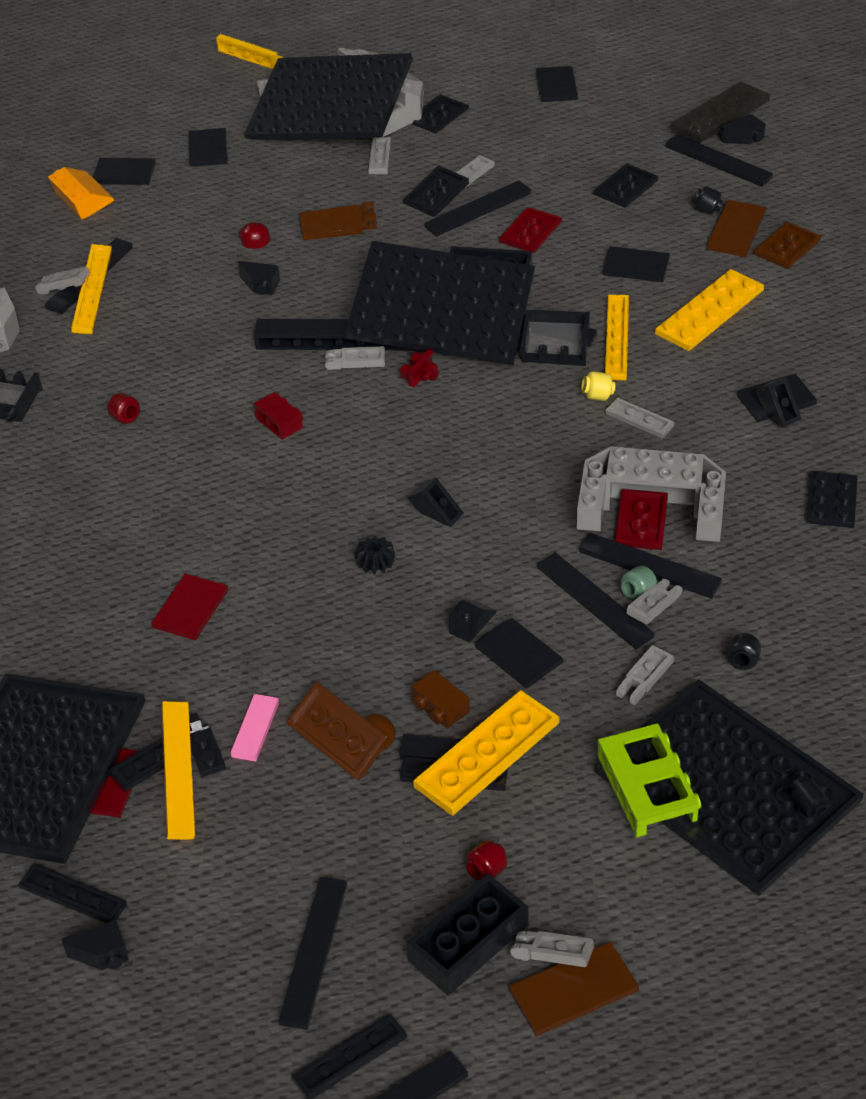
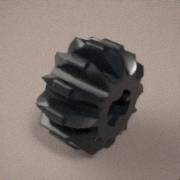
[355,535,395,575]

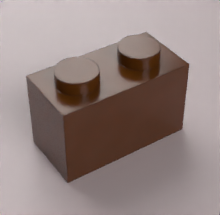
[412,670,470,729]

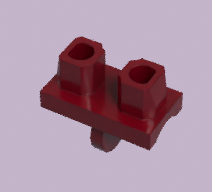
[400,349,439,388]

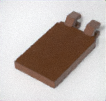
[299,202,377,240]

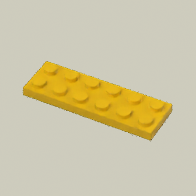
[655,269,764,351]
[413,690,559,816]

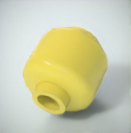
[581,371,615,401]

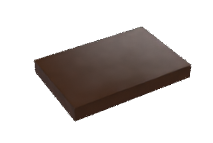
[753,222,821,269]

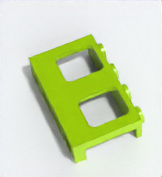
[598,724,701,838]

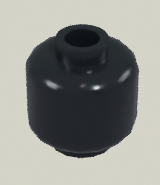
[693,186,724,215]
[727,633,761,670]

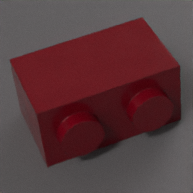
[253,392,303,440]

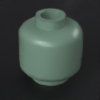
[621,566,657,600]

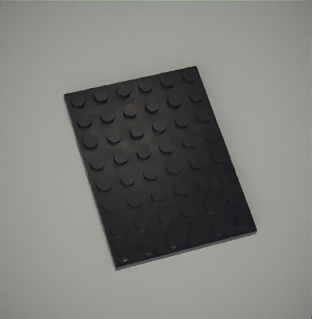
[244,53,413,140]
[345,241,535,365]
[0,673,146,864]
[594,679,864,896]

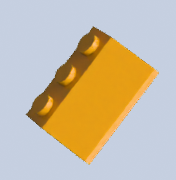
[48,167,114,219]

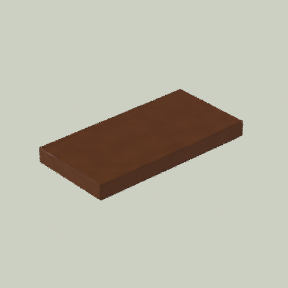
[707,200,767,257]
[286,681,391,781]
[509,942,639,1036]

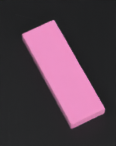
[231,694,279,762]

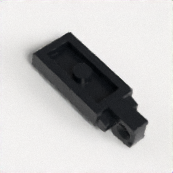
[189,713,226,777]

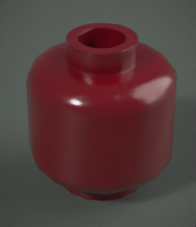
[107,393,140,424]
[466,840,507,880]

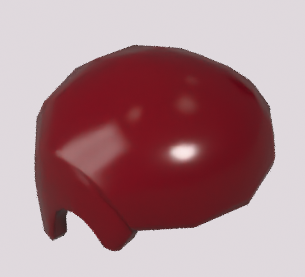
[239,222,270,249]

